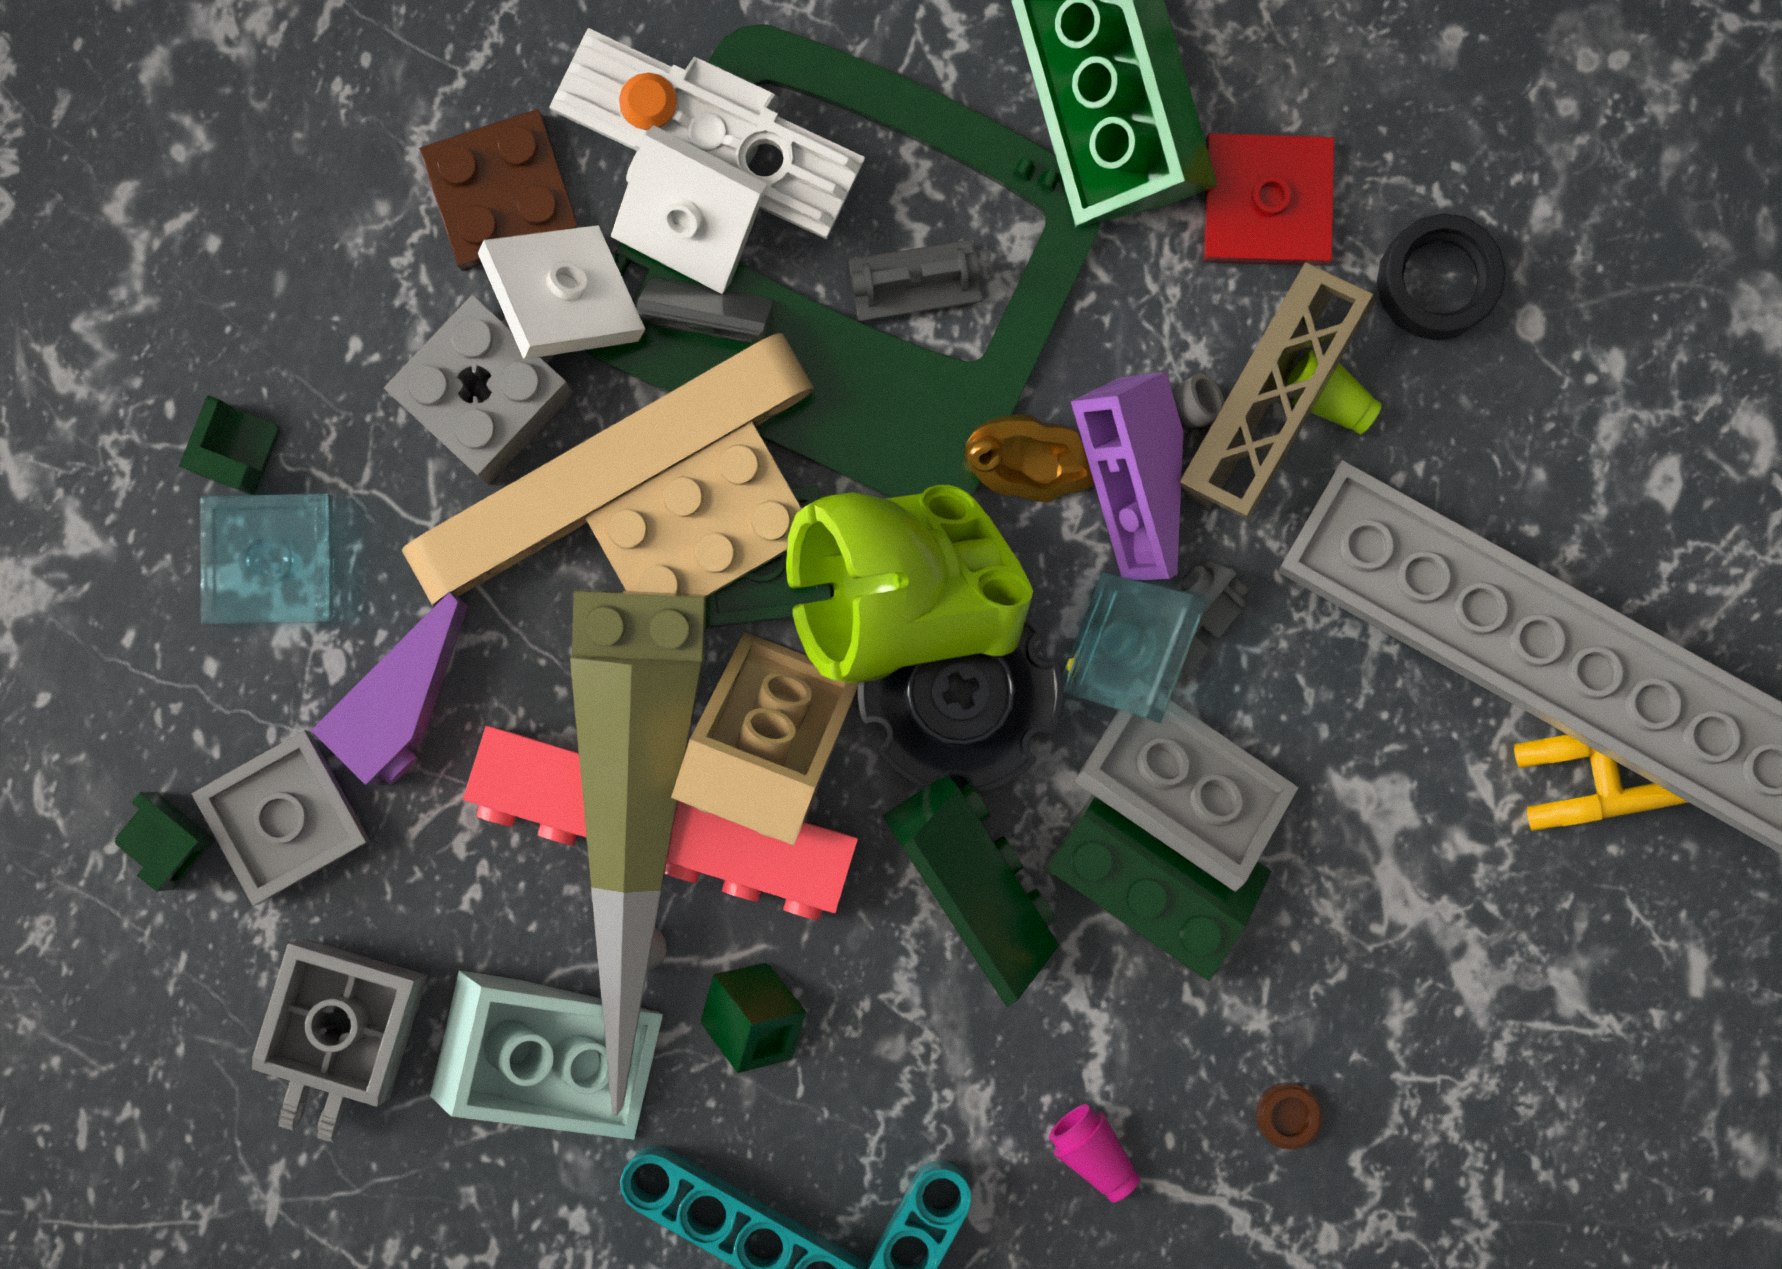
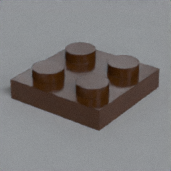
[419,109,579,271]

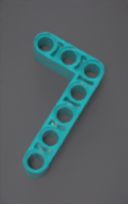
[620,1145,971,1269]

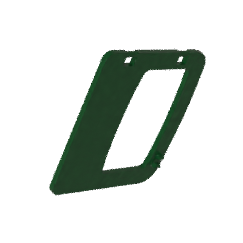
[585,24,1100,498]

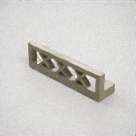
[1180,262,1375,521]

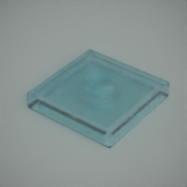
[200,494,334,625]
[1062,572,1207,724]

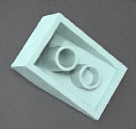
[430,970,663,1140]

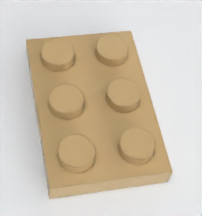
[585,421,802,597]

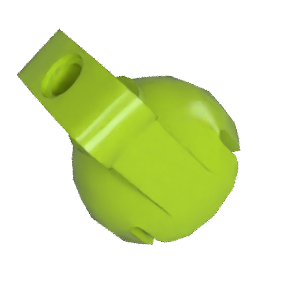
[786,485,1033,683]

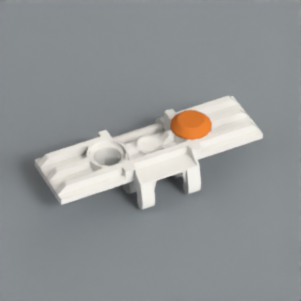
[549,28,865,239]

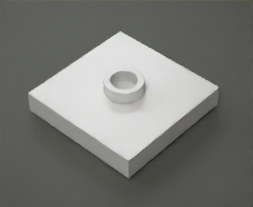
[610,125,768,294]
[478,225,645,359]

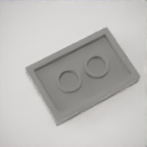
[1074,680,1299,892]

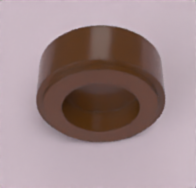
[1255,1082,1323,1150]

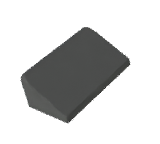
[636,277,774,344]

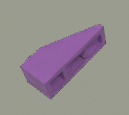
[1071,371,1184,581]
[311,592,468,785]

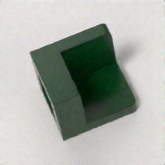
[179,395,280,496]
[115,792,215,892]
[701,963,806,1073]

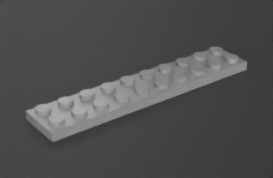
[1278,460,1782,854]

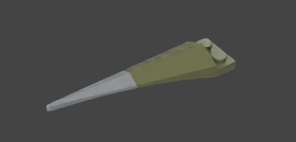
[570,589,707,1116]

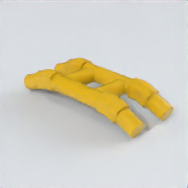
[1514,734,1689,831]

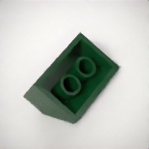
[882,774,1059,1007]
[1042,794,1272,981]

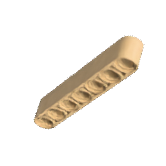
[402,333,815,607]

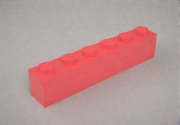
[463,725,858,921]

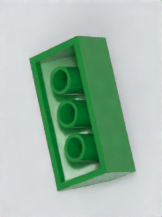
[1011,0,1218,226]

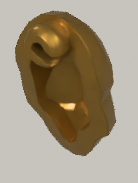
[965,414,1095,503]

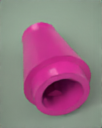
[1049,1104,1140,1203]

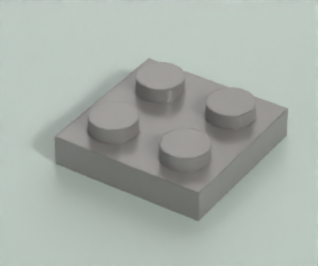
[191,730,371,906]

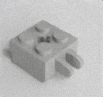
[384,295,574,485]
[252,939,428,1143]

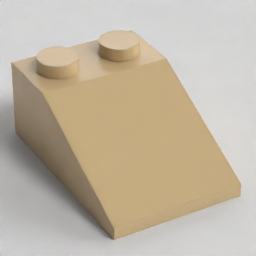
[671,631,858,846]

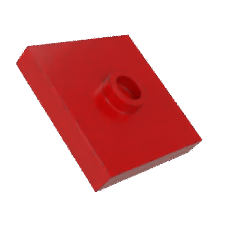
[1203,133,1334,266]

